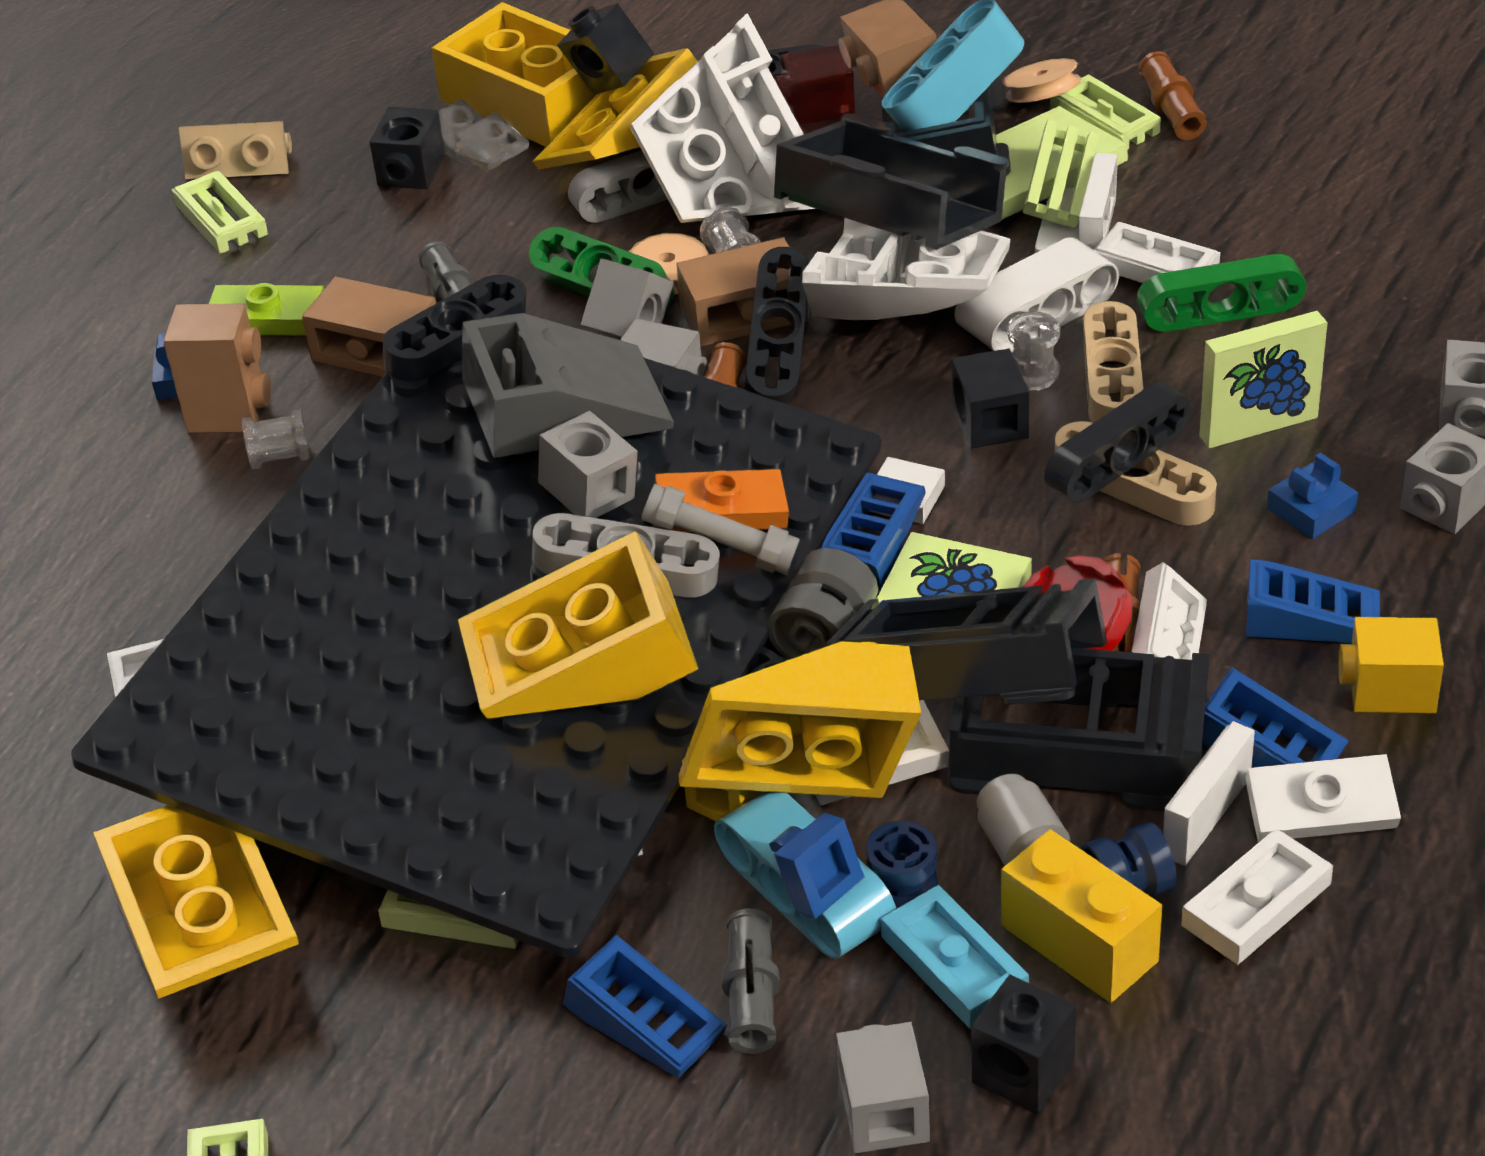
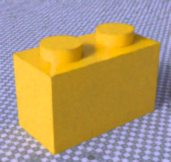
[1001,829,1162,1003]

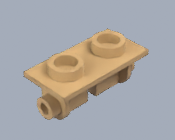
[179,121,292,179]

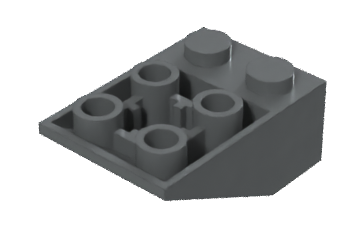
[462,313,674,458]

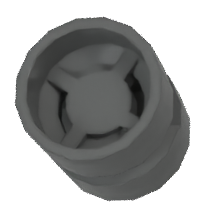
[767,548,878,660]

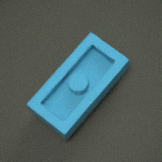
[881,885,1029,1029]

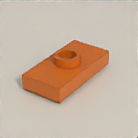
[655,469,789,532]

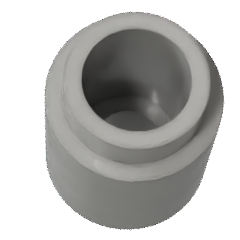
[977,774,1070,865]

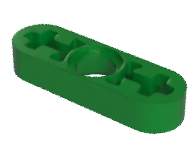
[529,227,675,309]
[1137,254,1307,332]

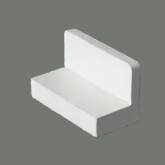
[1035,153,1118,253]

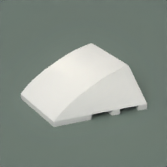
[630,13,815,223]
[802,218,1010,320]

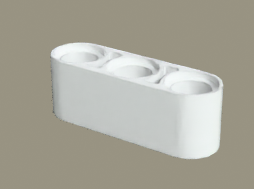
[955,237,1119,352]

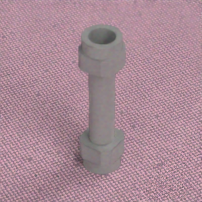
[641,484,800,575]

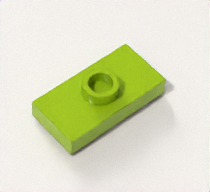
[209,283,324,336]

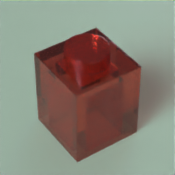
[774,45,855,125]

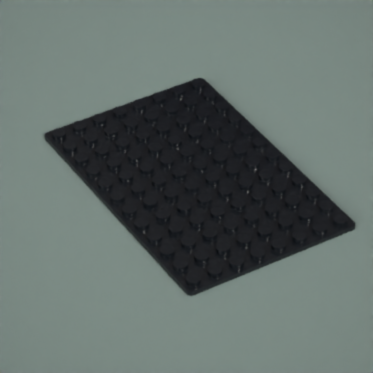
[71,324,882,958]

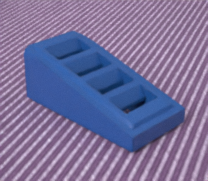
[821,472,926,592]
[1246,559,1380,643]
[1202,667,1349,768]
[563,935,727,1078]

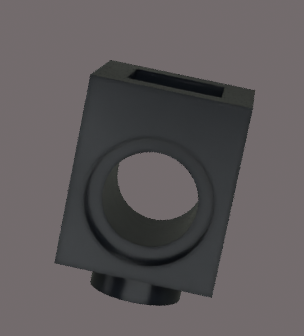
[557,3,654,95]
[369,107,445,189]
[952,348,1029,449]
[971,974,1076,1114]

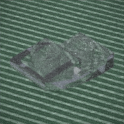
[438,98,529,171]

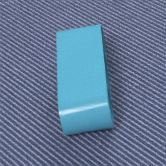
[882,0,1024,132]
[714,791,896,960]

